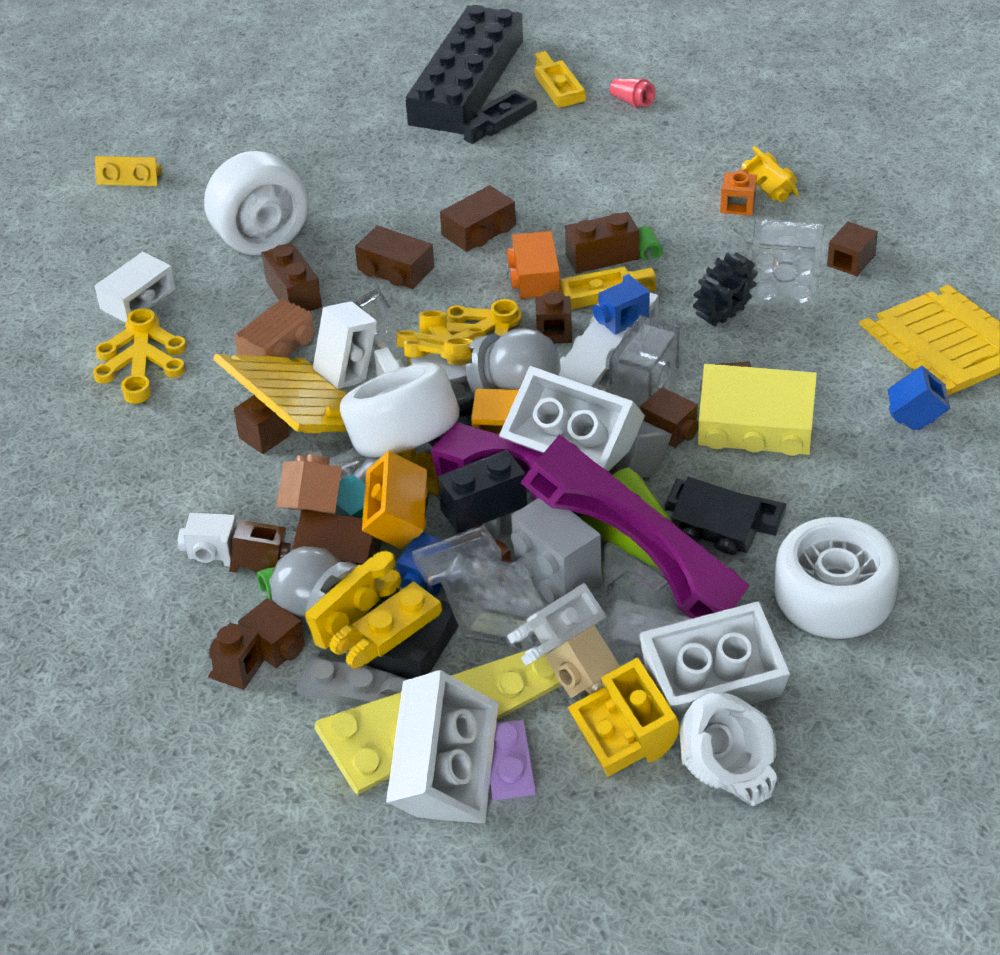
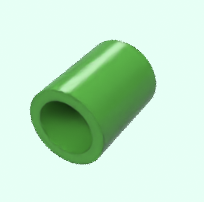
[638,226,663,261]

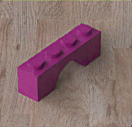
[431,422,575,513]

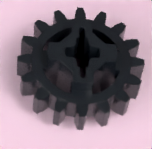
[693,252,758,326]

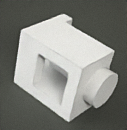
[178,513,237,567]

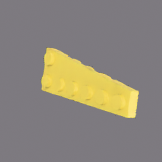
[314,649,562,796]

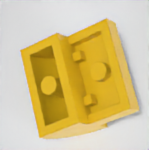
[567,657,679,777]

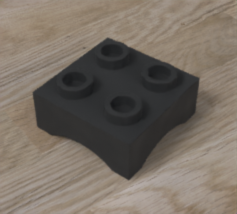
[348,588,458,679]

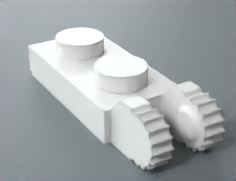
[507,582,607,666]

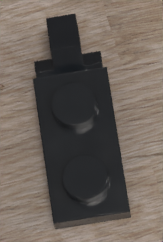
[463,89,537,144]

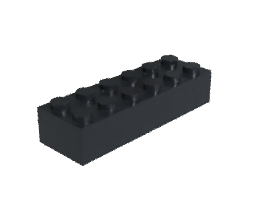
[405,5,523,135]

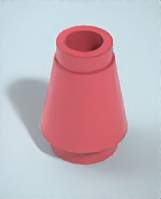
[610,78,655,108]

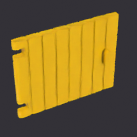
[859,284,1000,396]
[213,354,347,433]

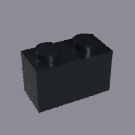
[437,450,527,534]
[671,476,764,555]

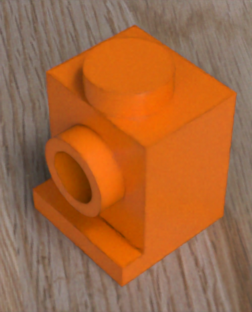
[720,170,757,216]

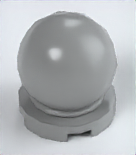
[466,328,561,396]
[270,546,367,629]

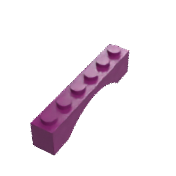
[521,434,750,619]

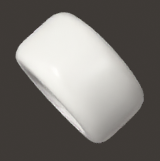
[204,151,309,255]
[340,363,459,458]
[774,517,900,639]

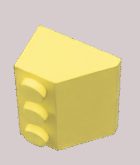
[698,364,817,456]

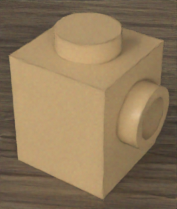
[544,625,620,698]

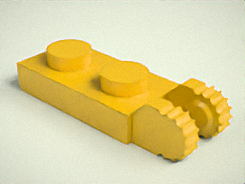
[305,550,402,650]
[329,581,442,669]

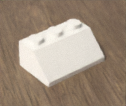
[499,366,645,471]
[640,601,790,724]
[387,670,499,823]

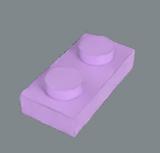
[490,720,535,800]

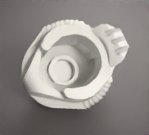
[680,692,777,806]

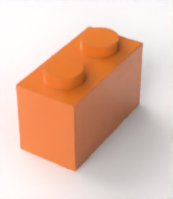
[507,231,560,299]

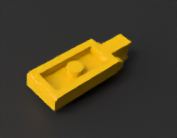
[534,51,586,108]
[560,266,656,310]

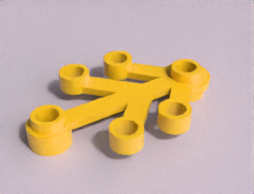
[407,299,522,366]
[93,308,186,404]
[396,310,486,365]

